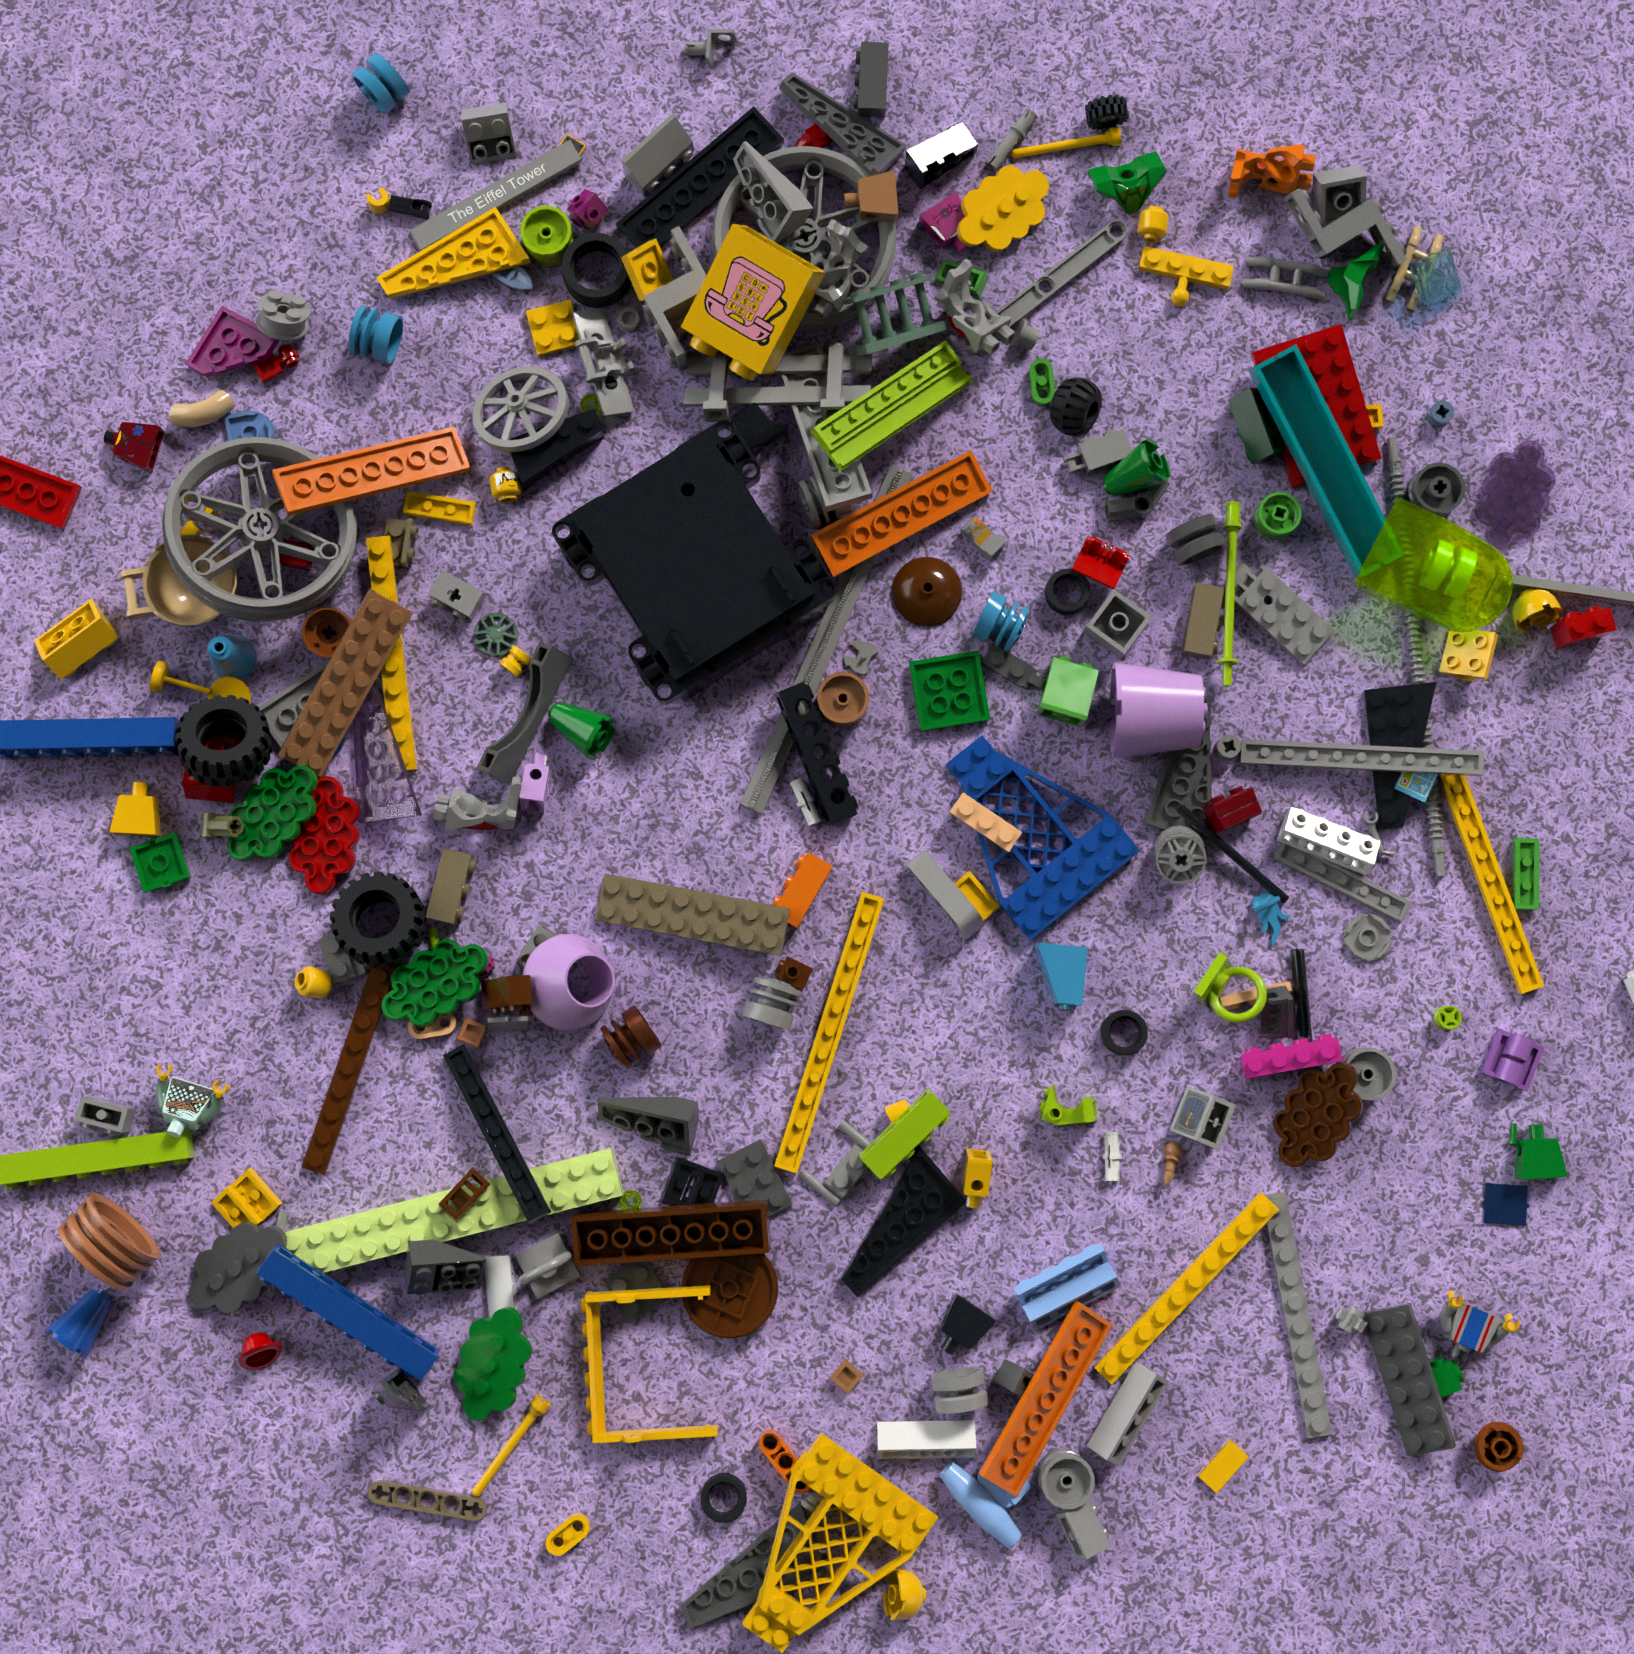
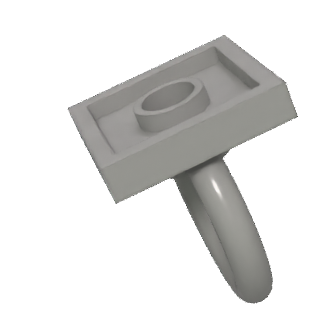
[515,1232,581,1299]

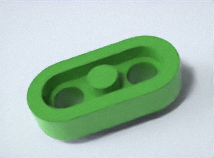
[1029,359,1055,406]

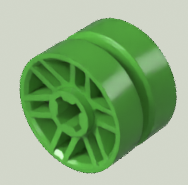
[1254,492,1302,540]

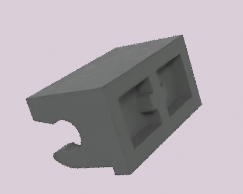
[1260,986,1293,1039]

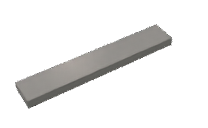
[1273,842,1412,923]

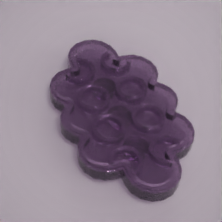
[1474,440,1555,550]

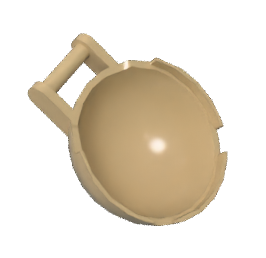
[120,535,237,627]

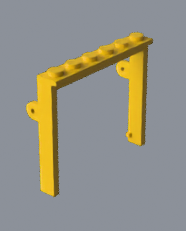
[581,1285,718,1443]

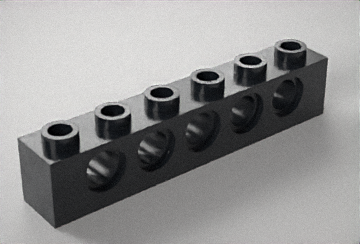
[774,682,858,826]

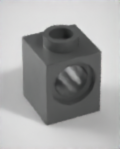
[994,1359,1034,1396]

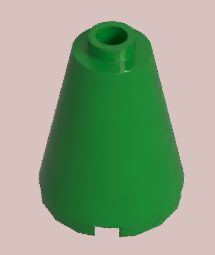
[1103,439,1171,497]
[548,702,616,760]

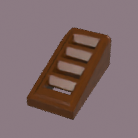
[438,1167,490,1223]

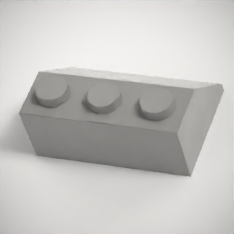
[622,113,694,196]

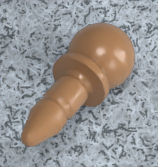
[1163,1141,1183,1186]

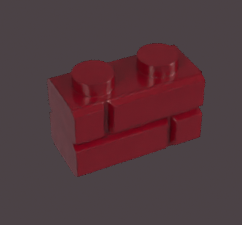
[1203,786,1262,832]

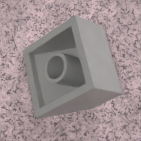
[1312,165,1366,227]

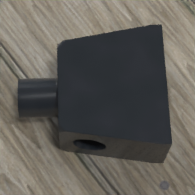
[940,1293,996,1356]

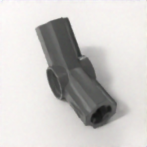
[1105,482,1170,522]

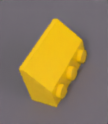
[34,598,118,680]

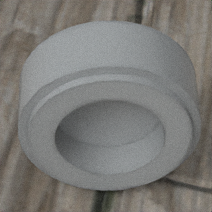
[617,307,641,332]

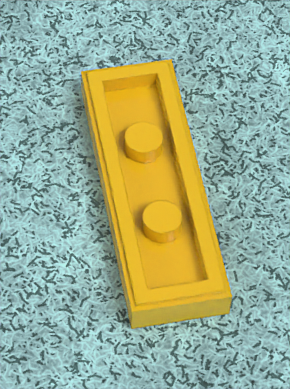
[403,491,477,526]

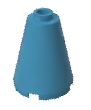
[208,634,257,680]

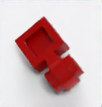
[252,344,299,384]

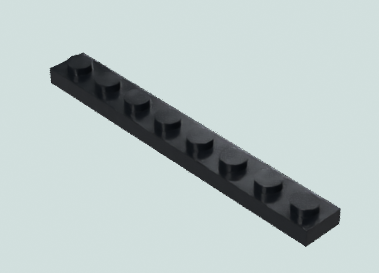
[443,1044,551,1224]

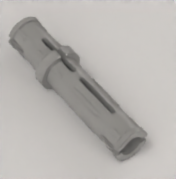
[985,108,1038,172]

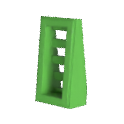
[935,259,988,299]

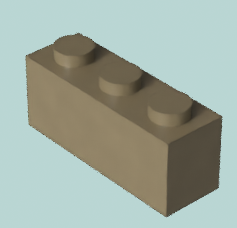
[1181,582,1225,660]
[426,848,477,926]

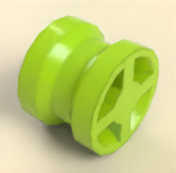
[1434,1006,1462,1030]

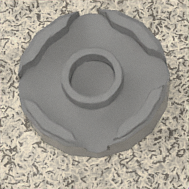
[1343,914,1392,961]

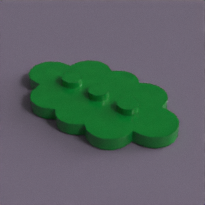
[227,765,318,862]
[381,939,489,1027]
[454,1307,532,1421]

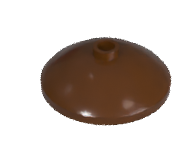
[892,557,962,626]

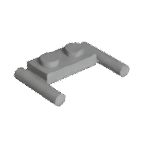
[798,1119,871,1206]

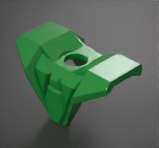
[1088,151,1167,214]
[1326,243,1384,320]

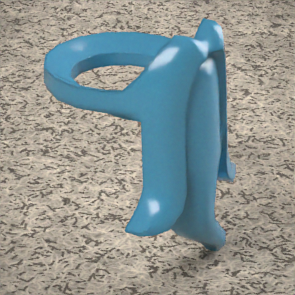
[1253,892,1290,946]

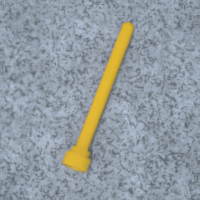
[1011,127,1121,158]
[472,1394,551,1497]

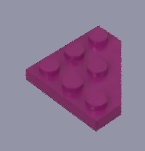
[185,306,280,378]

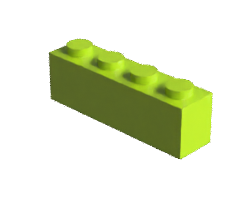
[859,1088,951,1180]

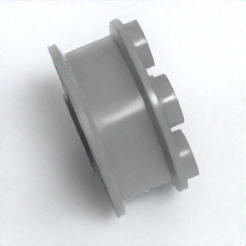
[256,290,310,341]

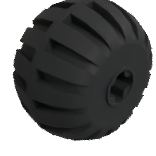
[1050,377,1102,436]

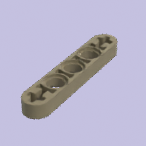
[368,1480,487,1521]

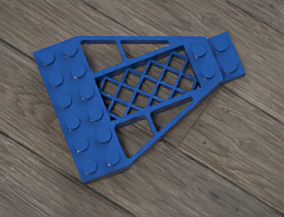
[946,735,1140,941]

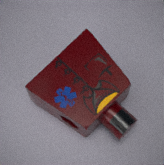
[104,422,165,473]

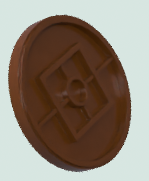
[681,1253,779,1338]

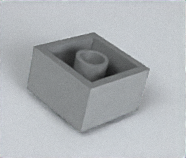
[1083,589,1152,659]

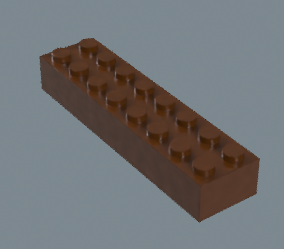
[571,1199,772,1266]

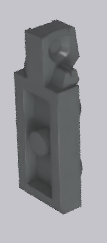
[981,643,1046,691]

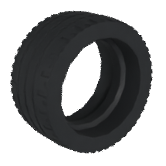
[561,232,631,308]

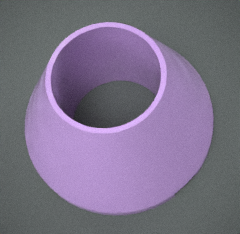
[523,934,615,1030]

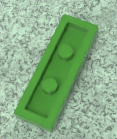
[1512,838,1539,910]

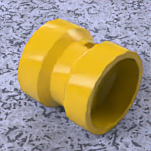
[499,645,531,678]

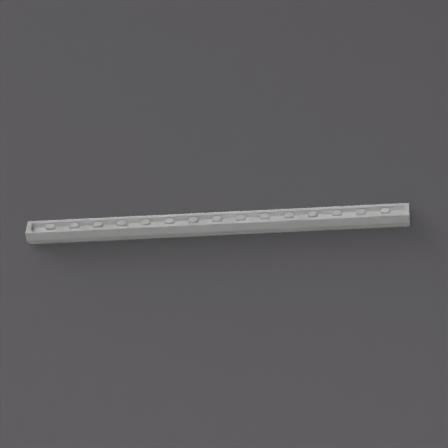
[740,465,912,814]

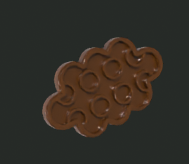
[1273,1062,1363,1167]

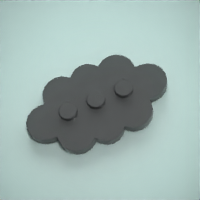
[189,1222,287,1313]

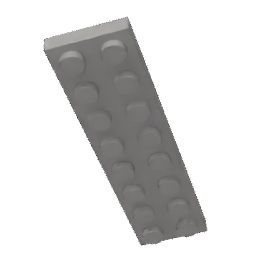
[780,343,873,511]

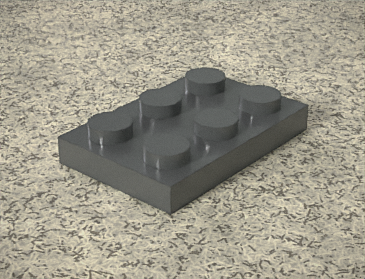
[718,1139,793,1216]

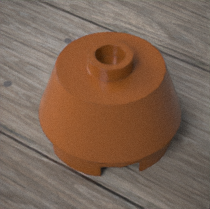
[1474,1422,1524,1472]

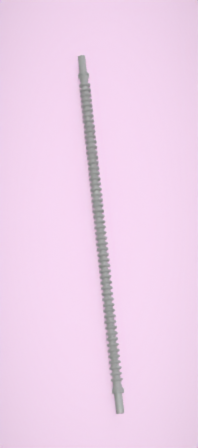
[1387,437,1446,877]

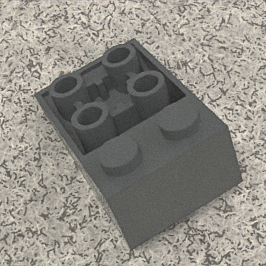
[404,1239,486,1295]

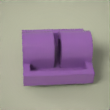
[1480,1029,1545,1092]

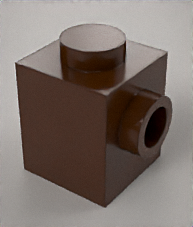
[775,956,813,991]

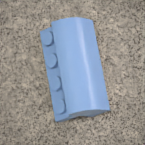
[1014,1243,1120,1331]

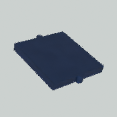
[1482,1183,1529,1226]

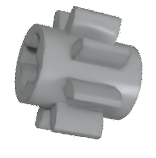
[1335,1305,1368,1336]

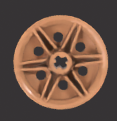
[58,1193,161,1291]

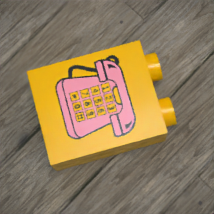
[681,224,826,381]

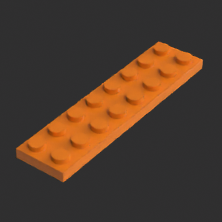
[272,426,470,516]
[809,450,993,577]
[979,1301,1113,1497]

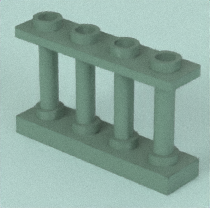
[843,272,947,356]

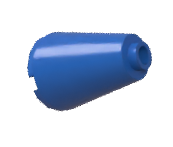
[45,1287,112,1359]

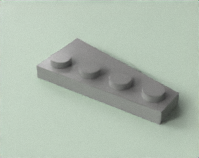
[259,660,330,747]

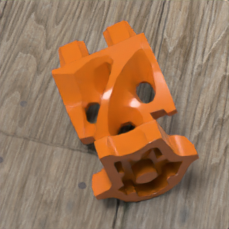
[1228,144,1316,198]

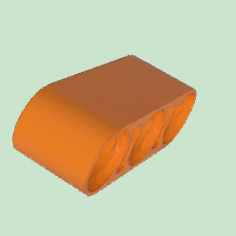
[759,1429,810,1494]

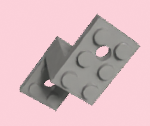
[1284,188,1407,268]
[642,226,706,370]

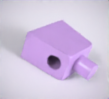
[519,754,550,813]

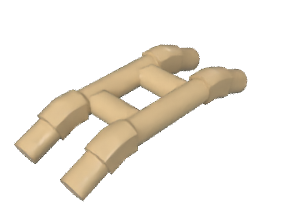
[1385,225,1444,311]

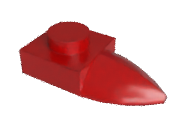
[794,124,834,148]

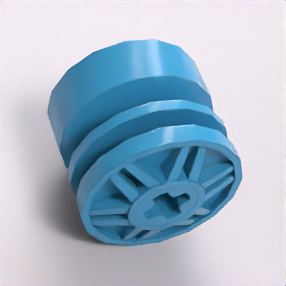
[348,305,404,364]
[972,591,1029,652]

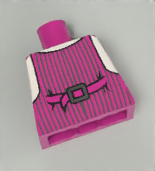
[919,192,969,253]

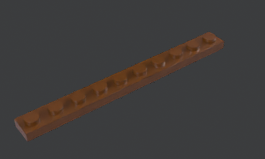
[302,961,398,1175]

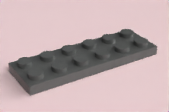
[1364,1302,1456,1456]

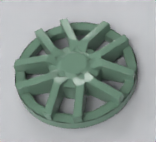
[474,613,518,657]

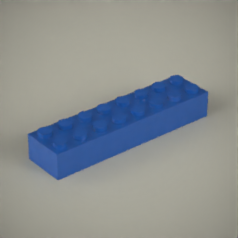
[0,717,181,760]

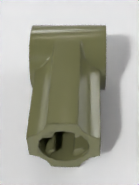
[200,813,244,839]

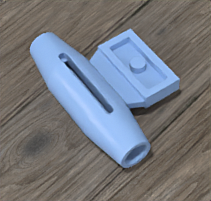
[939,1462,1032,1548]

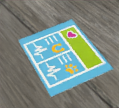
[1394,772,1439,802]

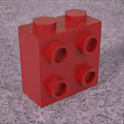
[1550,606,1617,650]

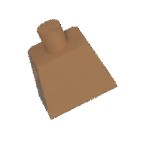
[844,171,899,223]

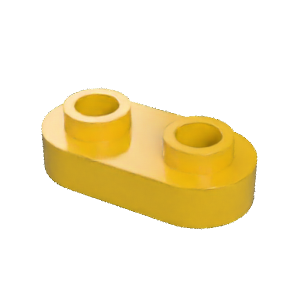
[545,1513,590,1556]

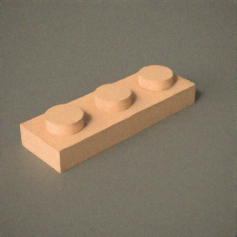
[949,793,1022,853]
[1218,981,1292,1010]

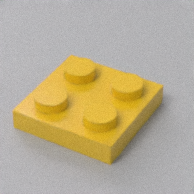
[621,239,674,301]
[526,299,580,357]

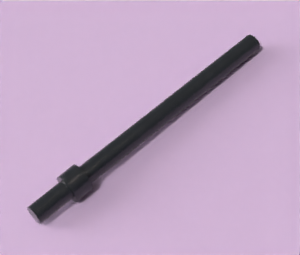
[1177,805,1289,904]

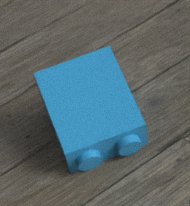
[1034,943,1088,1011]

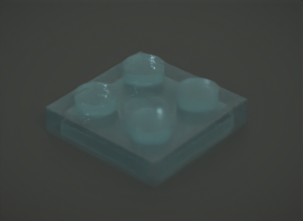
[1409,247,1463,308]

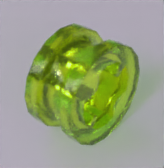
[580,394,601,415]
[620,1190,642,1209]

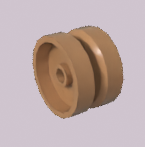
[817,672,869,728]

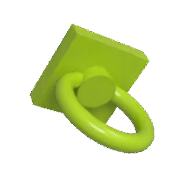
[1193,952,1267,1023]

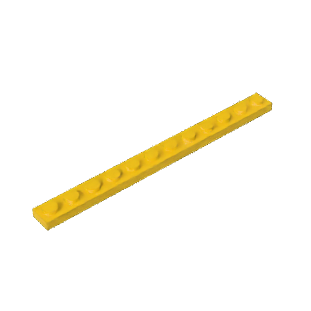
[774,892,884,1174]

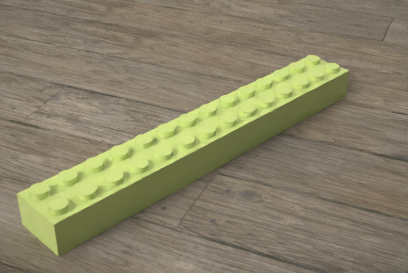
[285,1147,624,1273]

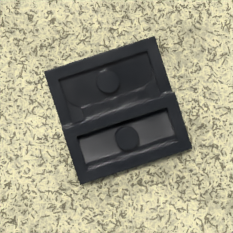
[660,1156,724,1206]

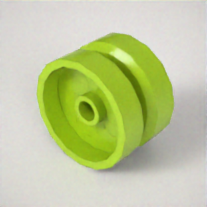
[520,205,574,266]

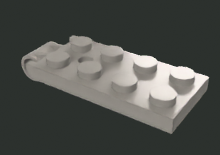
[1225,563,1335,666]

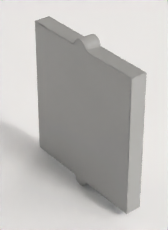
[487,1016,528,1031]

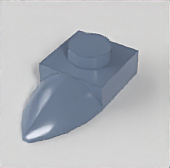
[490,266,533,290]

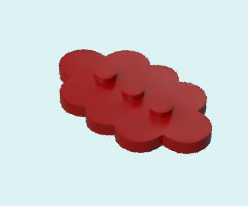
[289,776,360,895]

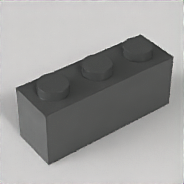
[854,41,889,118]

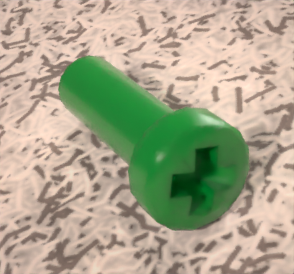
[1508,1123,1518,1145]

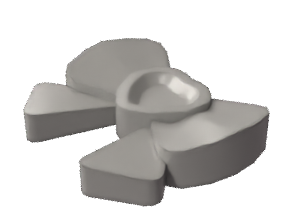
[844,639,879,675]

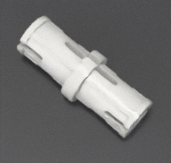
[790,777,822,827]
[1102,1132,1122,1181]

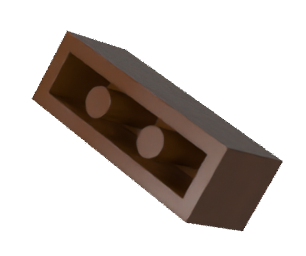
[481,975,532,1014]

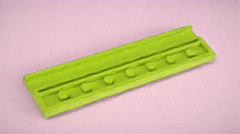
[810,340,973,473]

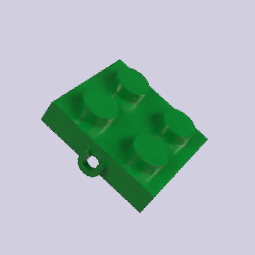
[129,832,192,893]

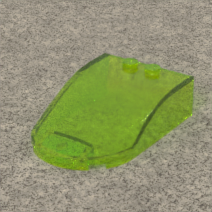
[1354,497,1513,632]

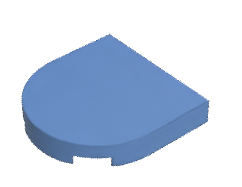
[223,411,275,441]

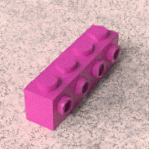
[1241,1034,1343,1079]

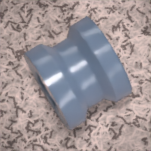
[1427,400,1454,427]

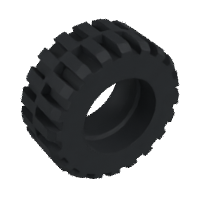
[175,695,272,788]
[330,872,427,968]

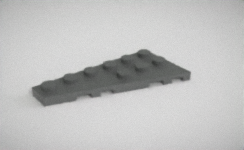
[1143,696,1212,846]
[680,1502,827,1629]

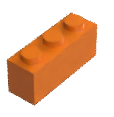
[772,852,833,929]

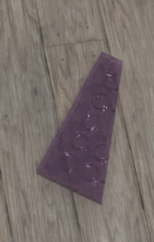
[353,680,422,824]

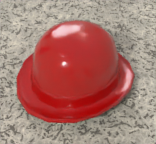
[238,1332,282,1371]

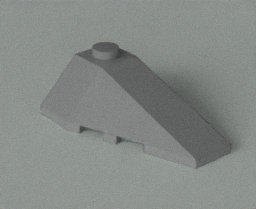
[733,141,813,243]

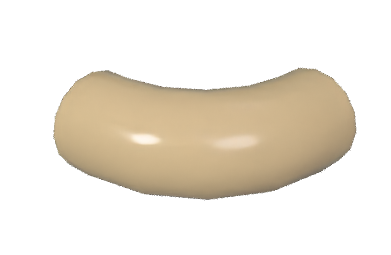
[169,390,235,427]

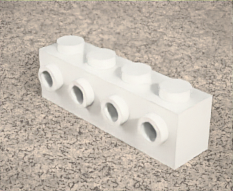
[1277,807,1380,875]

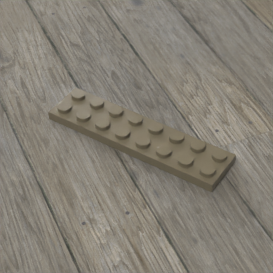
[595,874,791,956]

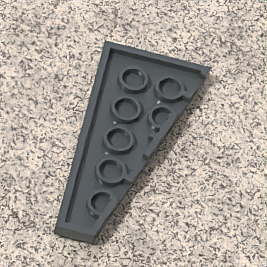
[779,73,907,176]

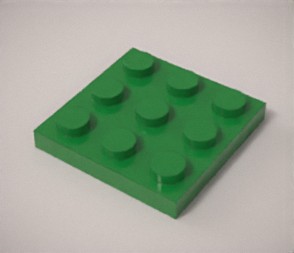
[909,650,991,732]

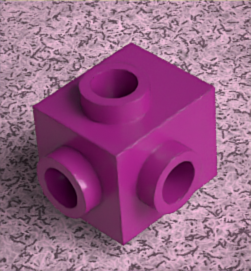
[567,189,609,230]

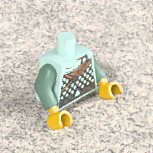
[156,1063,231,1138]

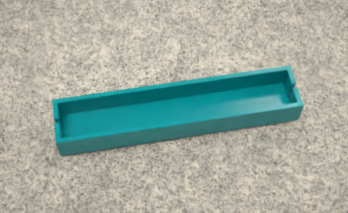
[1248,345,1404,579]

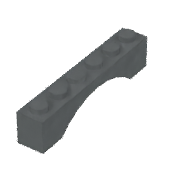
[476,642,572,785]

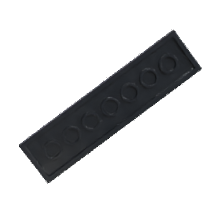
[616,106,784,248]

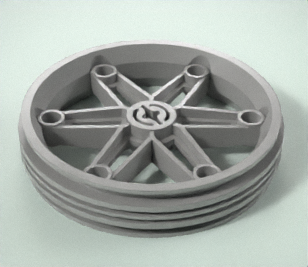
[712,146,896,332]
[162,437,357,622]

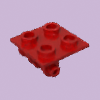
[1072,536,1130,589]

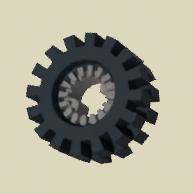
[1085,95,1129,130]

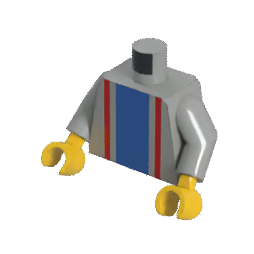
[1439,1290,1520,1362]

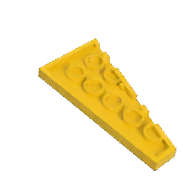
[376,207,531,299]

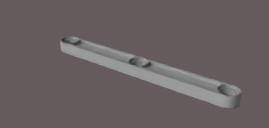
[963,220,1127,355]

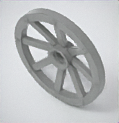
[472,366,569,452]

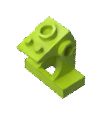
[1039,1085,1098,1125]

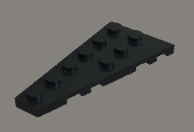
[1364,682,1437,830]
[841,1146,967,1297]

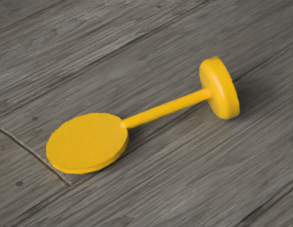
[150,660,251,704]

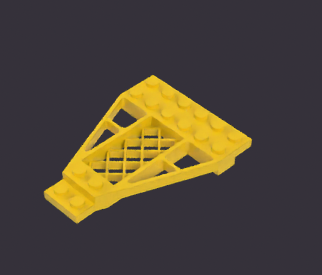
[742,1432,938,1653]

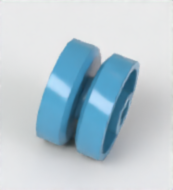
[351,52,410,115]

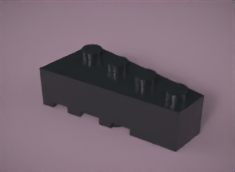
[510,409,604,490]

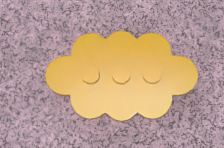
[957,165,1049,251]

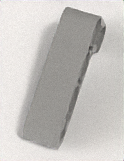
[906,850,985,940]

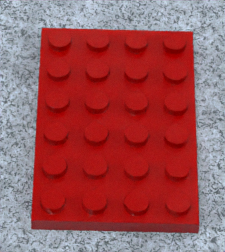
[1250,324,1382,487]

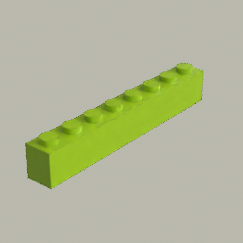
[0,1129,194,1189]

